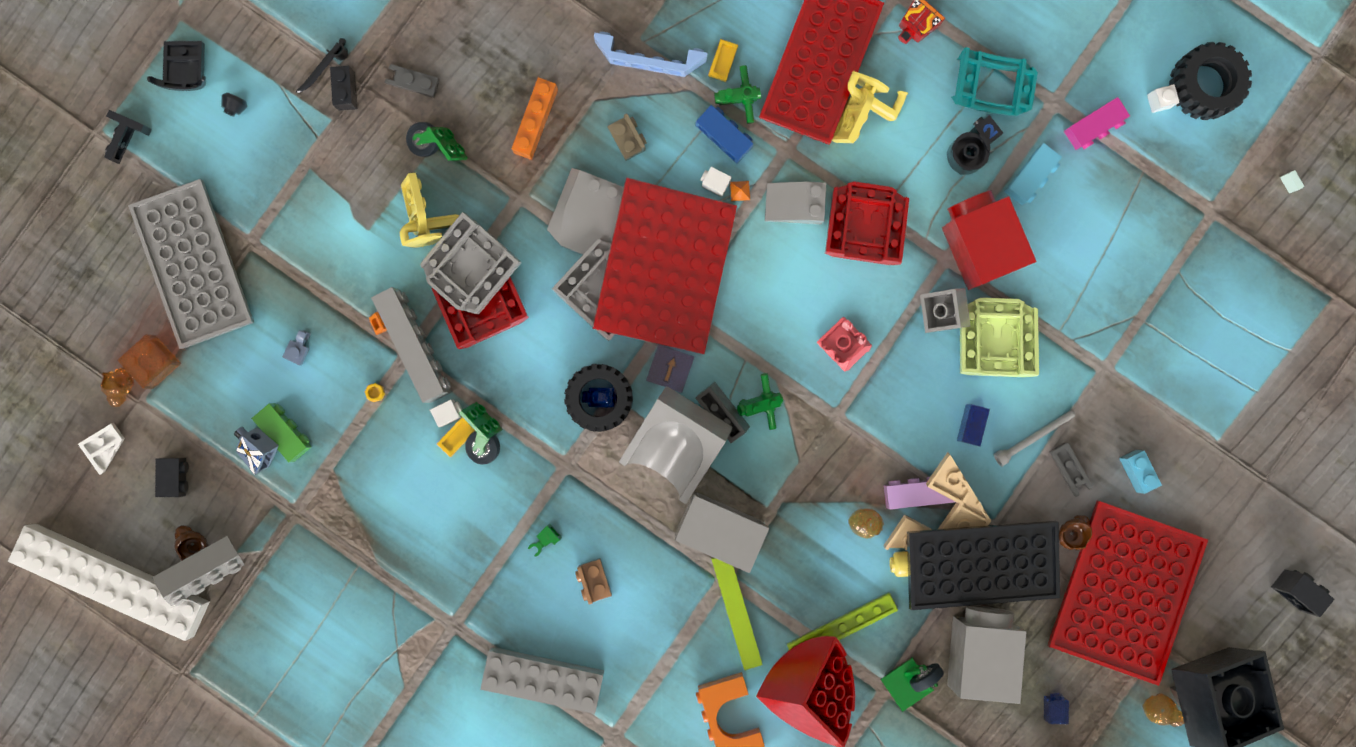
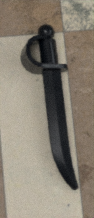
[296,38,348,93]

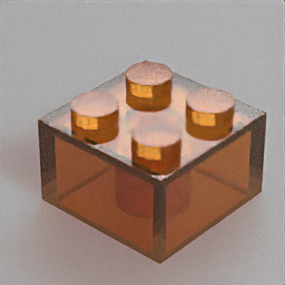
[117,334,181,389]

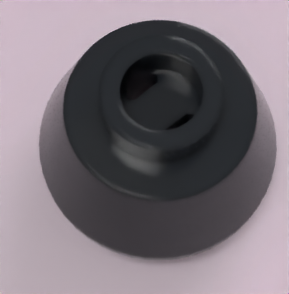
[221,92,247,117]

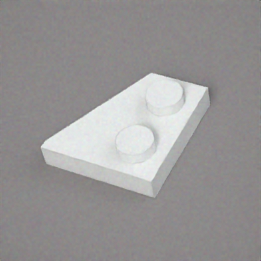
[78,423,125,475]

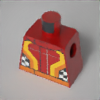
[898,0,945,44]

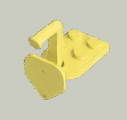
[832,71,908,143]
[400,173,459,248]

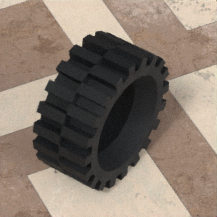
[564,364,633,432]

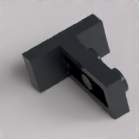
[104,110,152,164]

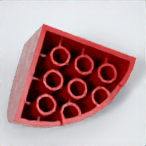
[756,636,855,747]

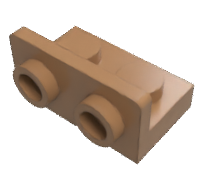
[575,559,612,605]

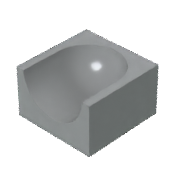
[619,386,732,504]
[675,491,769,573]

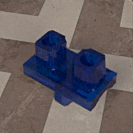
[582,388,616,407]

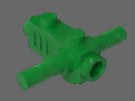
[714,65,761,124]
[737,373,783,430]

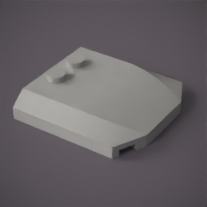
[547,168,624,255]
[420,212,521,314]
[552,239,615,341]

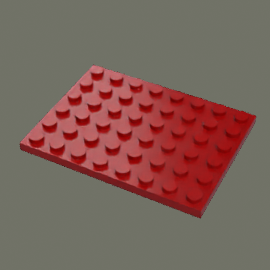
[592,178,737,354]
[1047,501,1208,686]

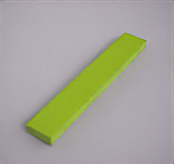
[711,558,763,671]
[787,592,898,650]

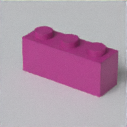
[1064,97,1130,150]

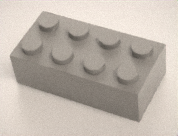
[152,536,244,606]

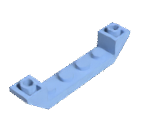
[594,31,707,77]

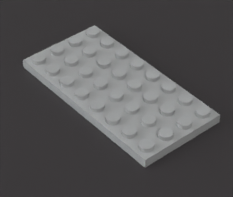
[128,179,254,349]

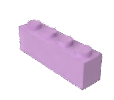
[884,477,955,509]

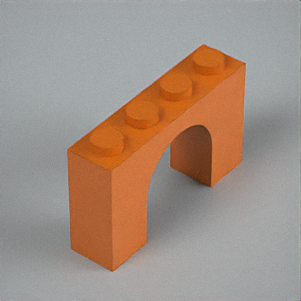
[696,672,765,747]

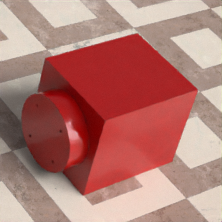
[942,190,1037,290]

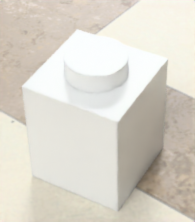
[1147,85,1179,113]
[701,167,731,197]
[430,400,462,427]

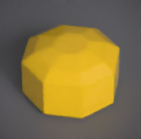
[365,383,385,402]

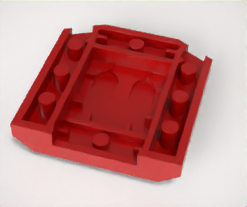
[825,181,909,265]
[431,276,529,349]

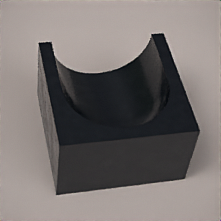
[1171,647,1284,747]

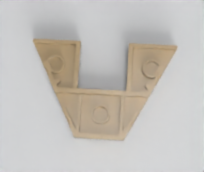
[884,452,991,550]

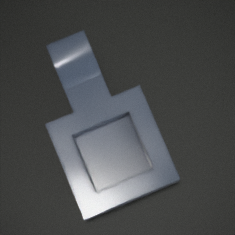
[282,330,311,365]

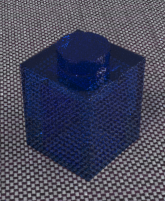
[1044,693,1069,724]

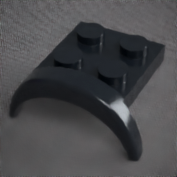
[147,41,206,91]

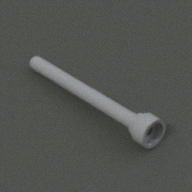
[993,411,1075,467]

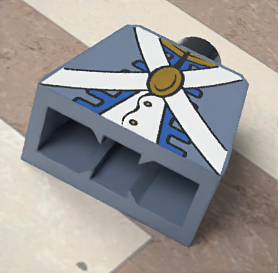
[234,427,279,475]

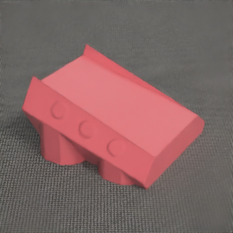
[817,317,872,372]

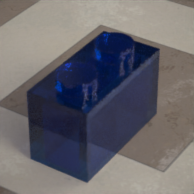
[957,404,990,447]

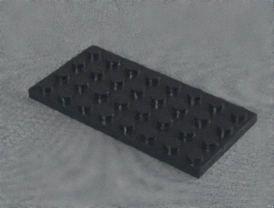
[907,521,1060,610]

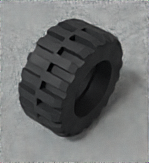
[1169,42,1252,120]

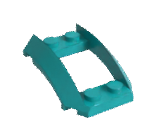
[951,47,1038,116]

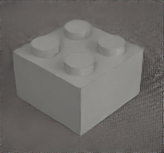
[920,288,971,333]

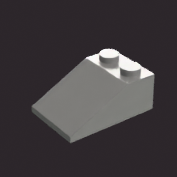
[765,182,826,225]

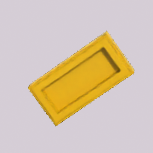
[708,39,738,82]
[437,417,475,457]

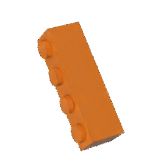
[511,77,558,160]

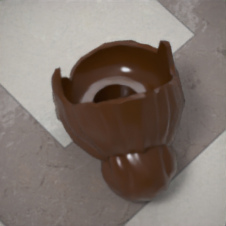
[1059,515,1093,550]
[174,525,209,561]

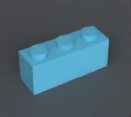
[1004,143,1062,205]

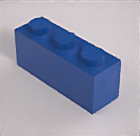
[695,105,754,164]

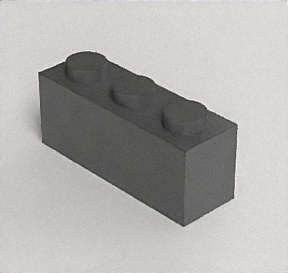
[695,382,750,443]

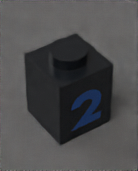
[970,115,1003,144]

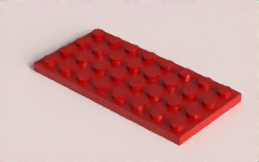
[759,0,884,145]

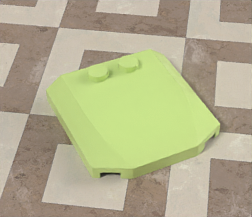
[960,298,1039,377]

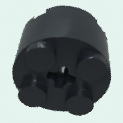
[947,132,990,175]

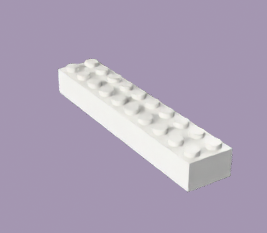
[8,524,210,641]

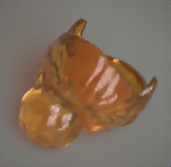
[100,367,134,407]
[848,509,884,539]
[1142,693,1184,727]

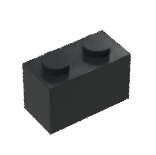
[330,66,358,111]
[155,458,189,497]

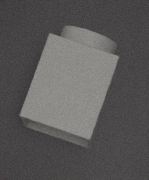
[947,606,1026,704]

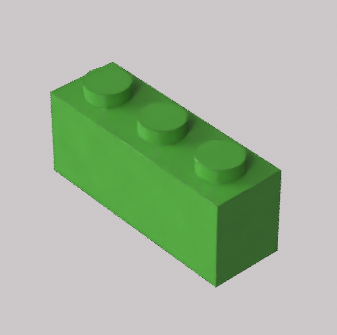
[251,403,312,463]

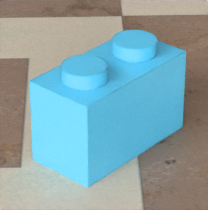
[1119,450,1162,494]

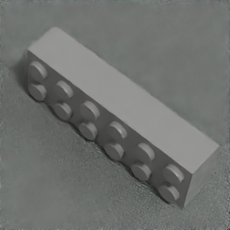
[371,287,451,403]
[480,647,604,714]

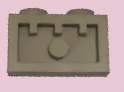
[607,113,647,161]

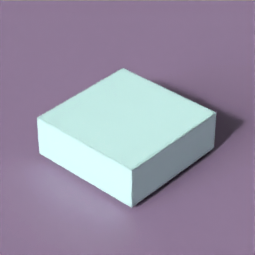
[1280,170,1304,193]

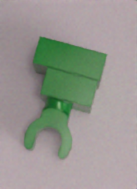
[528,524,562,557]

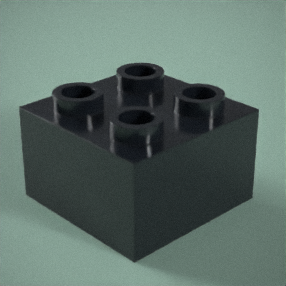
[1271,569,1335,617]

